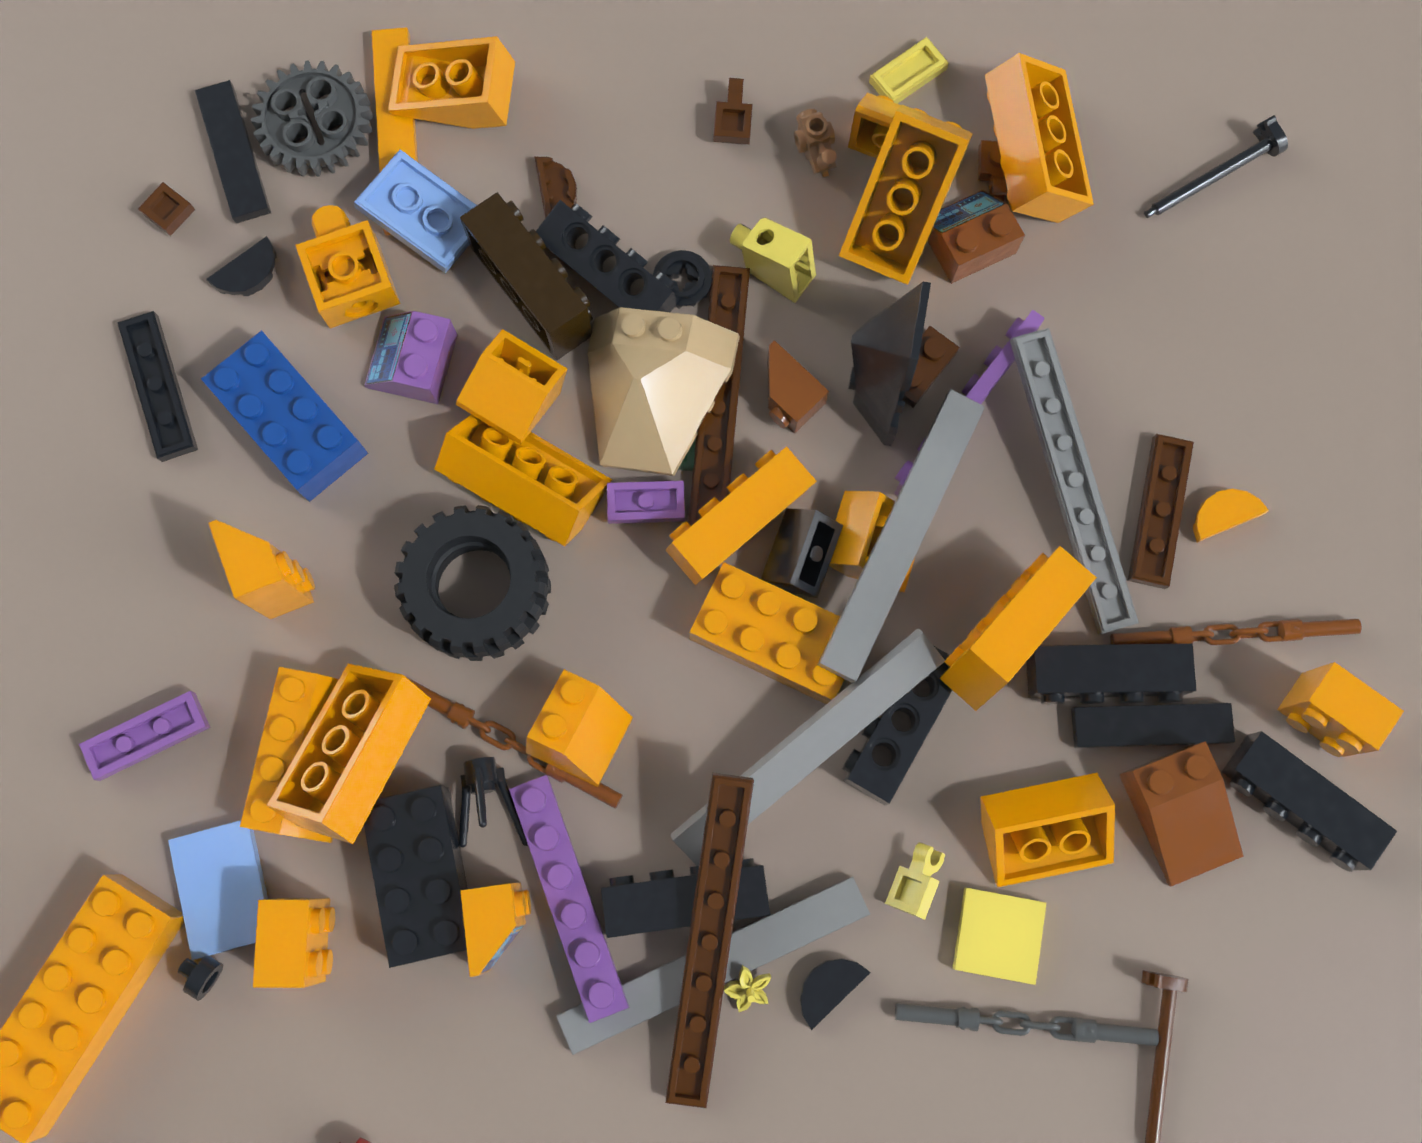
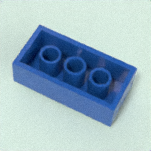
[201,330,369,502]

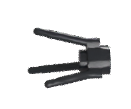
[459,757,528,848]

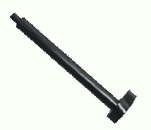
[1144,115,1288,218]

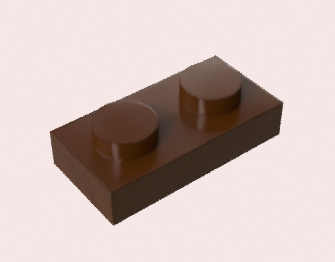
[903,326,960,408]

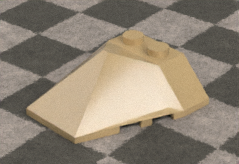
[587,307,740,476]

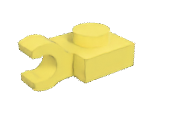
[885,842,945,920]

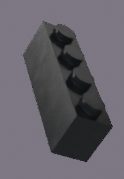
[1026,643,1197,705]
[1222,731,1397,872]
[601,858,770,938]

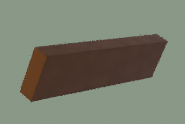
[1128,434,1194,589]

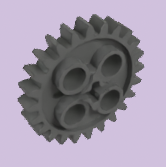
[251,60,374,177]

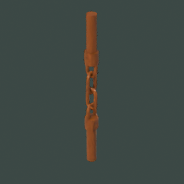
[1110,619,1362,645]
[405,676,623,809]

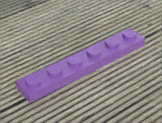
[894,310,1045,496]
[509,775,630,1023]

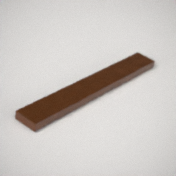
[688,265,750,526]
[665,772,754,1108]

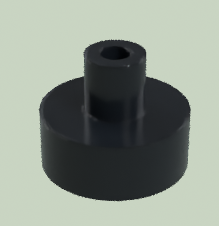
[178,955,224,1001]

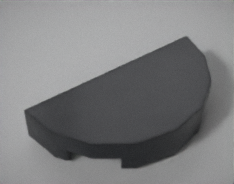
[206,236,277,296]
[800,958,871,1030]

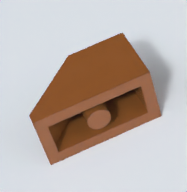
[767,340,829,433]

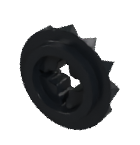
[653,250,712,309]

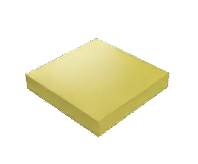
[952,888,1047,985]

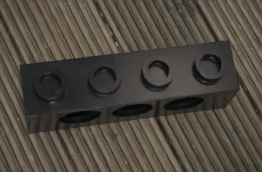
[536,200,681,312]
[842,646,952,805]

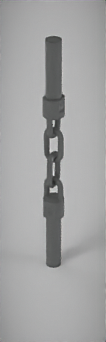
[895,1003,1159,1046]

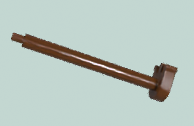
[1141,970,1189,1143]

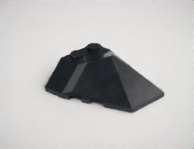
[848,281,931,446]

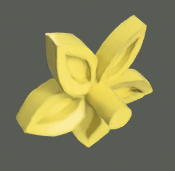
[724,965,771,1012]

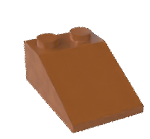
[1119,741,1244,887]

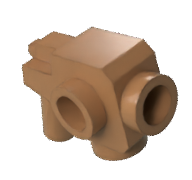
[794,109,837,177]

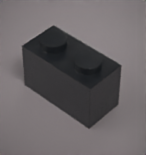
[761,508,843,598]

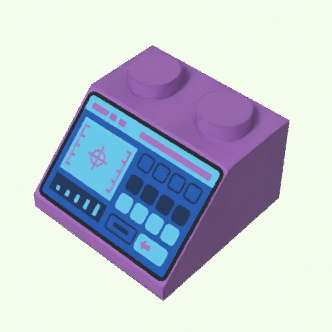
[364,311,458,404]

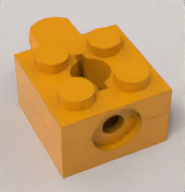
[295,205,401,329]

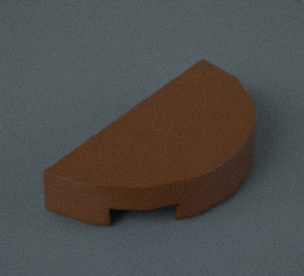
[534,156,577,218]

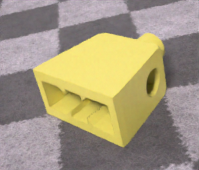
[730,218,816,303]

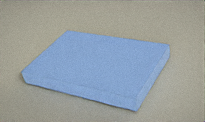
[354,150,477,274]
[168,820,268,960]

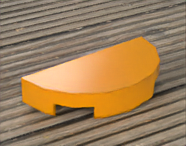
[1193,488,1269,543]

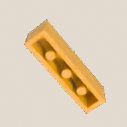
[665,446,817,586]

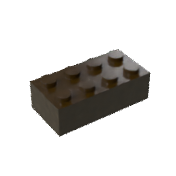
[460,192,593,361]

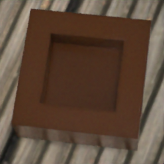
[138,182,195,236]

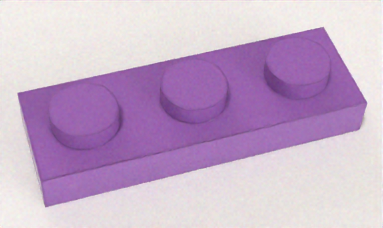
[79,691,211,781]

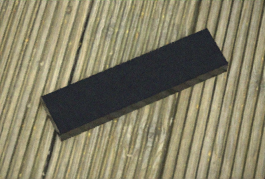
[195,80,271,224]
[118,311,198,462]
[1071,703,1235,748]

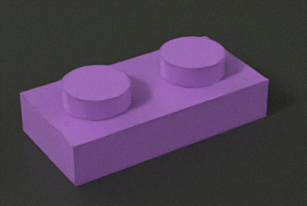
[607,481,685,524]

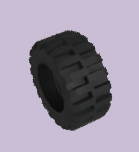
[394,505,551,661]

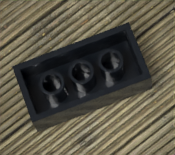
[364,785,468,968]

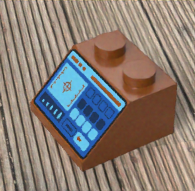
[928,190,1025,284]

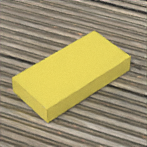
[869,37,949,104]

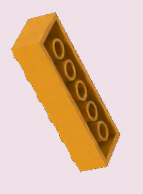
[0,874,184,1143]

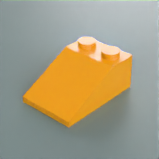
[388,36,515,129]

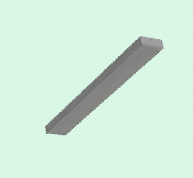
[1010,328,1139,634]
[817,389,985,683]
[670,628,945,866]
[556,877,870,1055]

